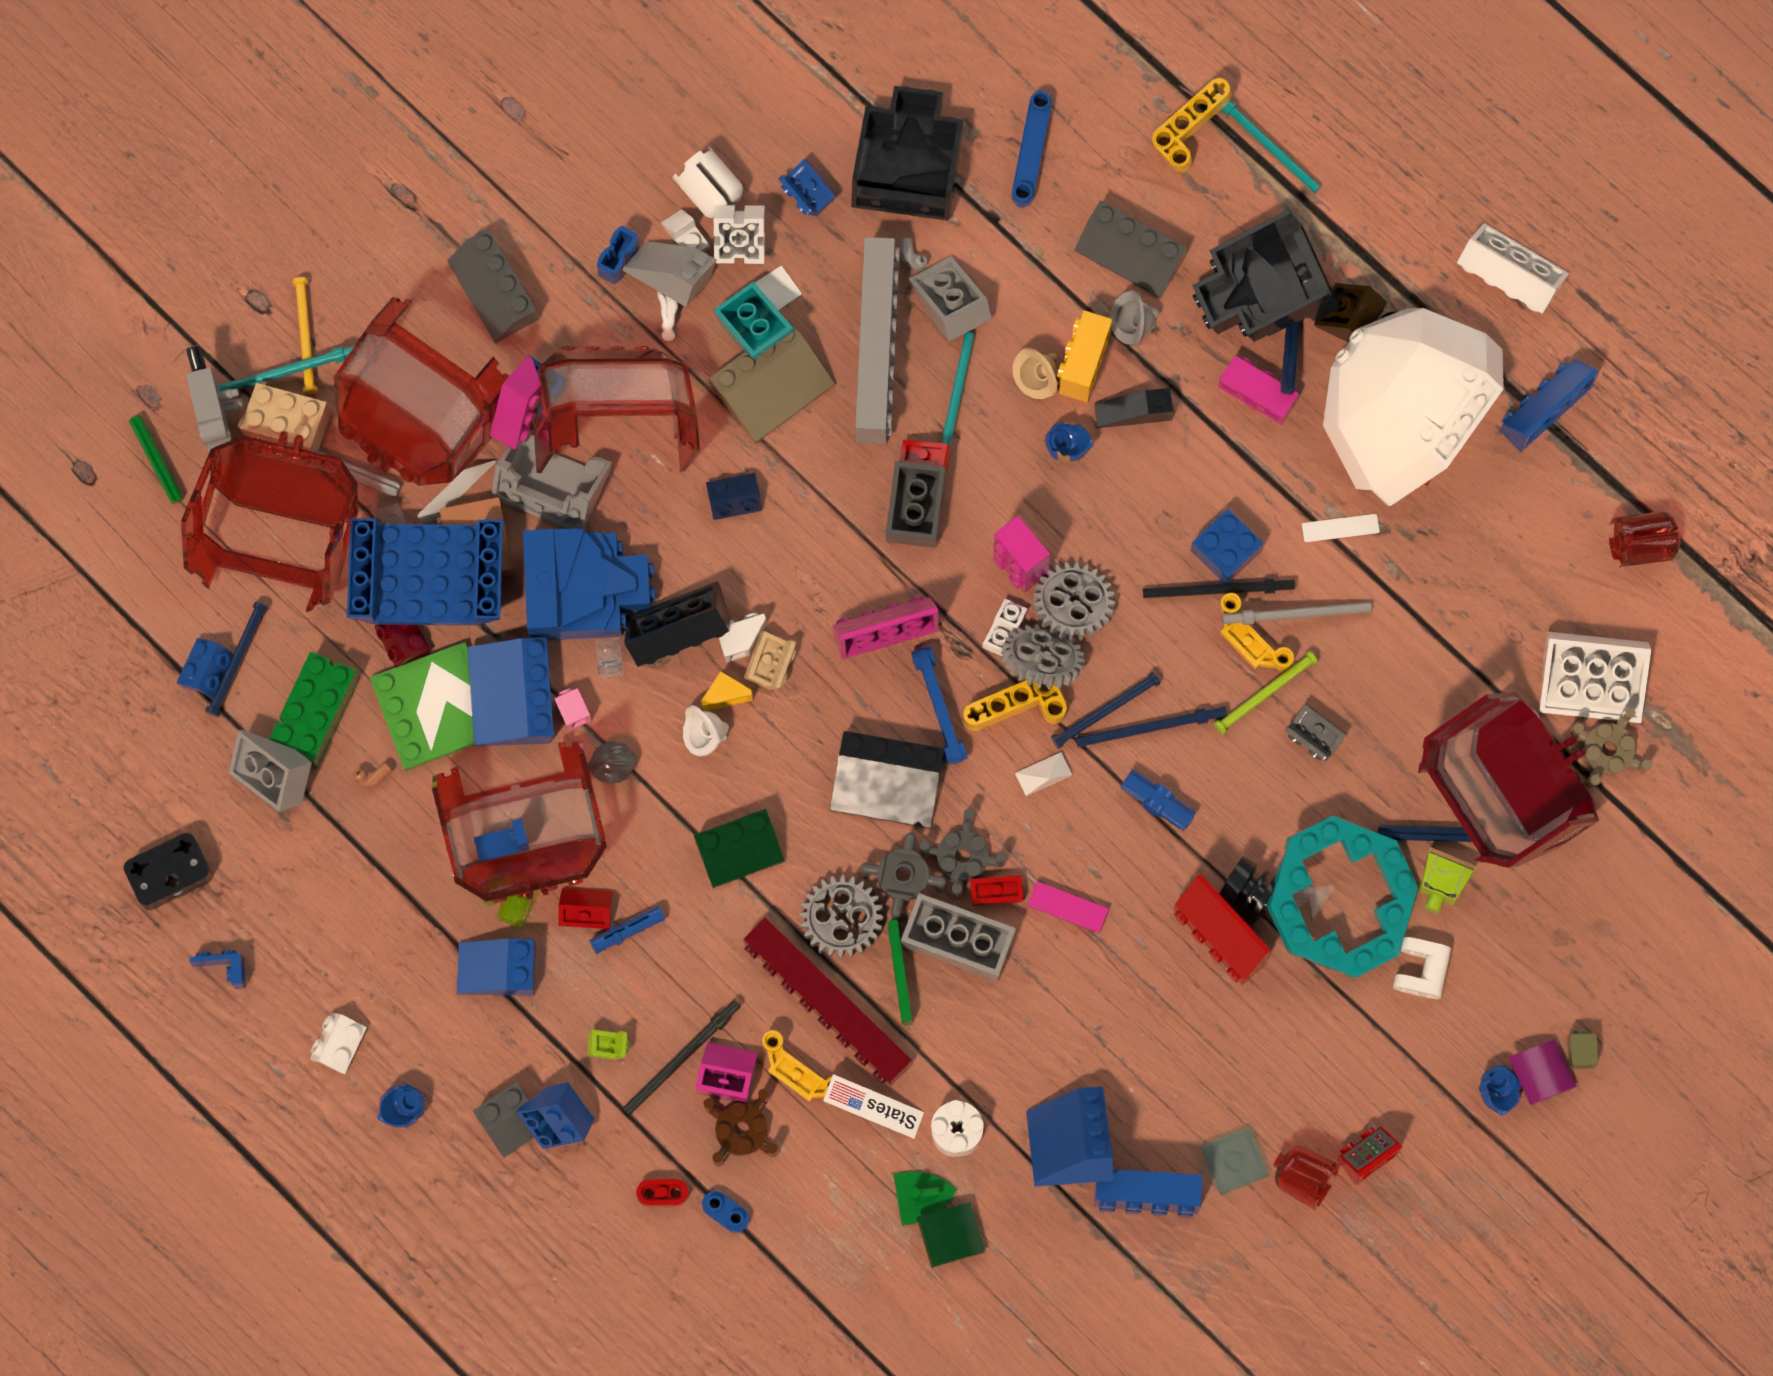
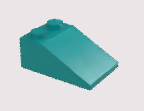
[713,281,794,359]

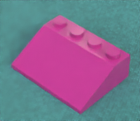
[832,596,938,660]

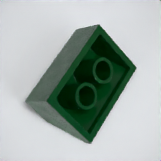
[694,809,785,888]

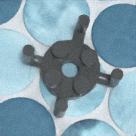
[920,809,1006,899]
[860,833,946,922]

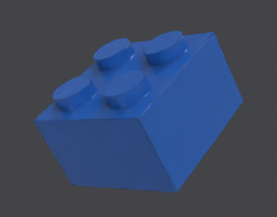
[1190,509,1264,584]

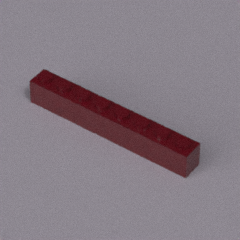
[743,918,912,1086]

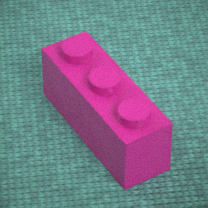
[1218,355,1299,425]

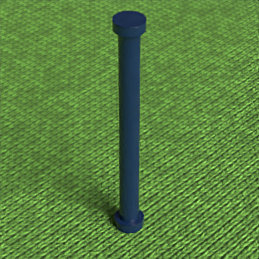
[205,602,268,717]
[1051,672,1160,749]

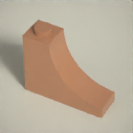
[436,497,515,577]

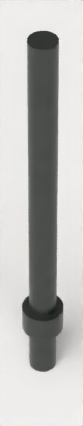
[622,1000,741,1116]

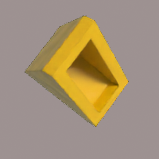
[701,671,753,711]

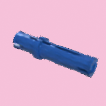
[589,906,665,955]

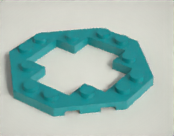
[1267,816,1418,978]

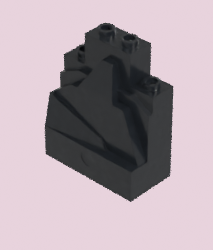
[851,86,963,221]
[1192,209,1340,342]

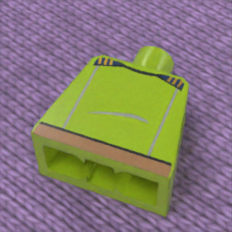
[1420,847,1476,914]

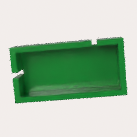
[269,651,360,769]

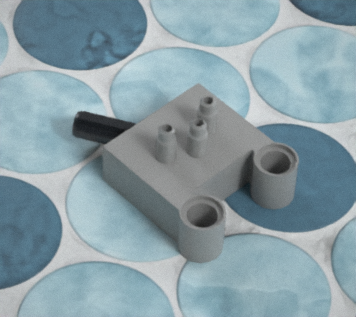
[186,345,243,462]

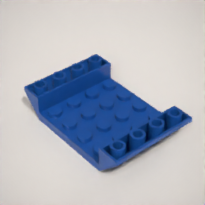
[347,518,503,626]

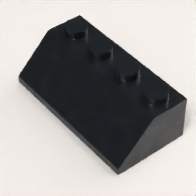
[624,581,730,667]

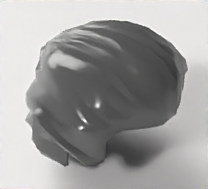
[587,741,636,784]

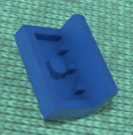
[778,159,837,216]
[176,638,233,698]

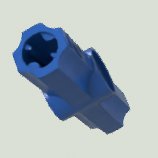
[1121,769,1196,832]

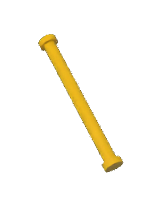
[293,277,318,395]

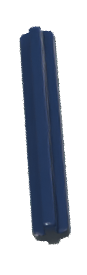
[1280,321,1300,395]
[1377,825,1472,842]

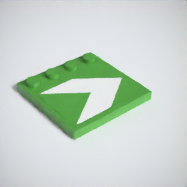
[370,642,474,771]

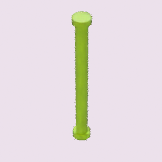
[1213,651,1318,735]

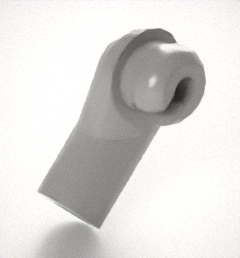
[900,238,927,271]

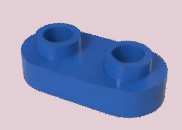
[702,1191,750,1233]

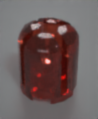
[1609,511,1681,567]

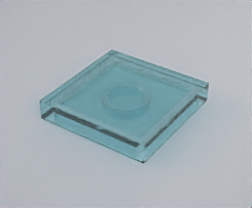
[1201,1127,1269,1195]

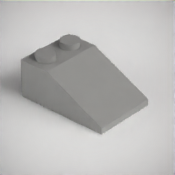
[622,241,716,307]
[909,256,992,342]
[228,730,312,812]

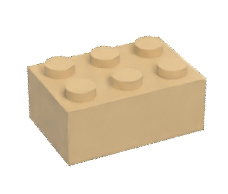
[240,383,332,455]

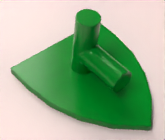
[893,1172,957,1226]

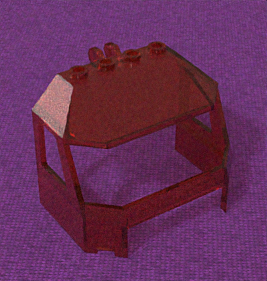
[181,431,358,612]

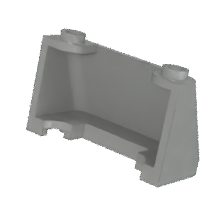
[492,429,612,529]

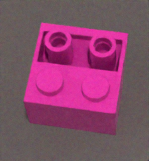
[695,1043,758,1104]

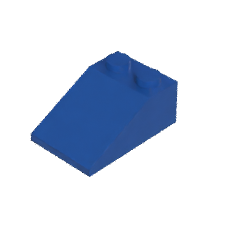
[457,939,536,996]

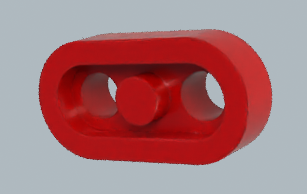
[636,1179,689,1207]

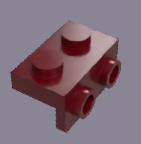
[375,625,431,668]

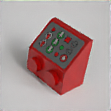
[1337,1126,1403,1185]

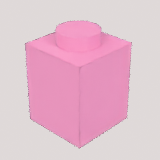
[554,688,592,731]

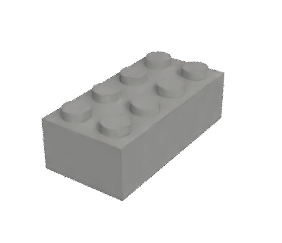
[901,893,1016,982]

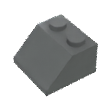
[473,1082,534,1158]

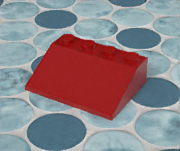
[1173,874,1271,985]

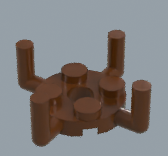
[703,1089,778,1167]

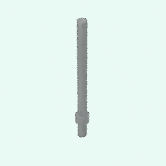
[1221,602,1372,625]

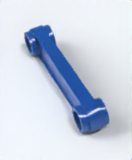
[1012,91,1052,207]
[911,646,968,765]

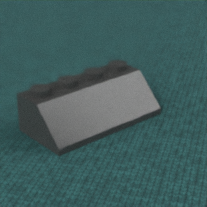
[1075,200,1187,298]
[447,229,539,343]

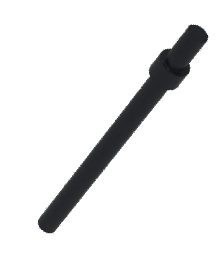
[1143,578,1295,598]

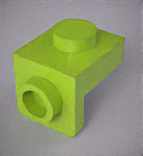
[587,1030,629,1060]

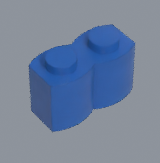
[597,226,639,284]

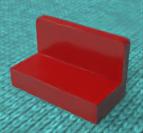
[558,888,613,929]

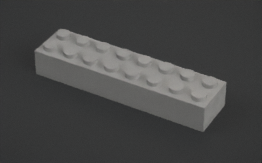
[855,237,900,444]

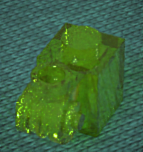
[480,878,534,930]

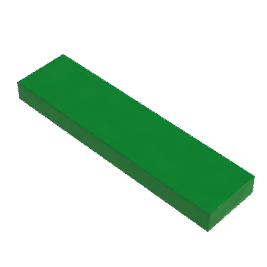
[887,920,912,1026]

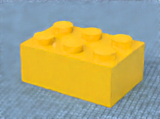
[1057,310,1112,403]

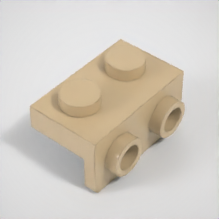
[744,631,796,690]

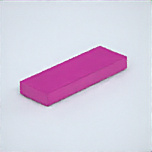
[1028,881,1109,934]

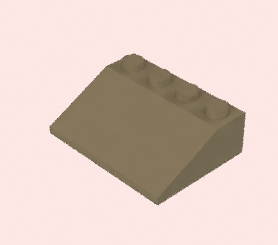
[709,320,835,444]

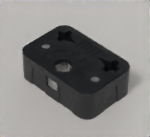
[123,833,213,911]

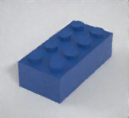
[1094,1169,1202,1217]

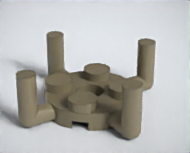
[1570,708,1652,788]

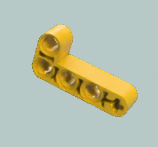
[1152,78,1232,173]
[963,680,1067,731]

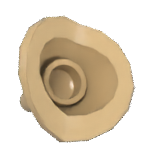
[1012,348,1058,399]

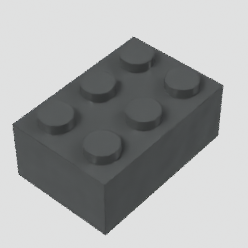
[886,461,945,548]

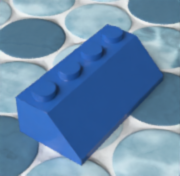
[1500,359,1599,452]

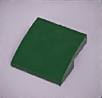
[916,1202,985,1268]

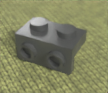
[1285,704,1347,761]

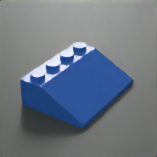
[467,637,554,747]
[1026,1086,1113,1187]

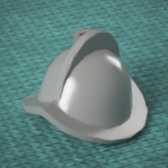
[1110,290,1159,346]

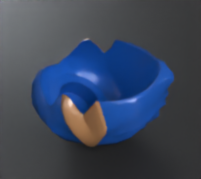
[1044,421,1094,463]

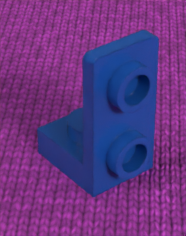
[474,818,530,862]
[189,950,245,989]

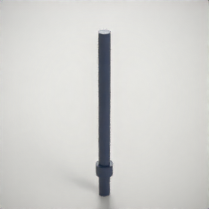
[1076,706,1227,747]

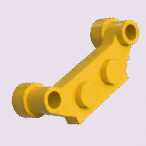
[1220,593,1294,671]
[762,1030,839,1102]

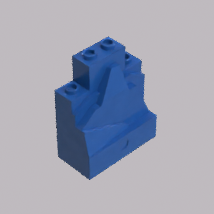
[523,529,656,641]

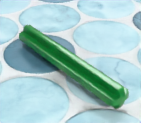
[129,415,183,504]

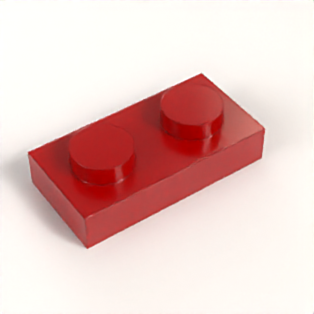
[899,440,952,470]
[970,875,1023,906]

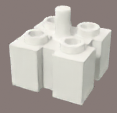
[714,205,765,264]

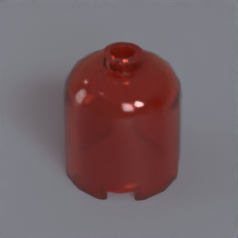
[1273,1146,1340,1211]

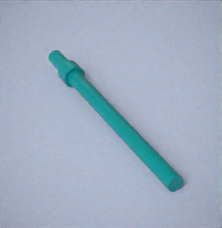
[1215,90,1321,194]
[941,332,975,457]
[219,343,365,391]

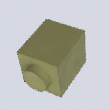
[1567,1030,1598,1069]

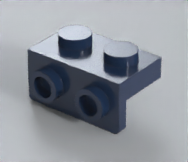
[706,473,762,520]

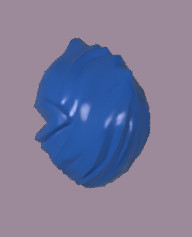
[1479,1064,1522,1115]
[377,1083,426,1128]

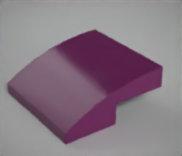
[1508,1040,1577,1105]

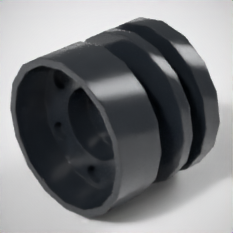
[1219,856,1275,925]

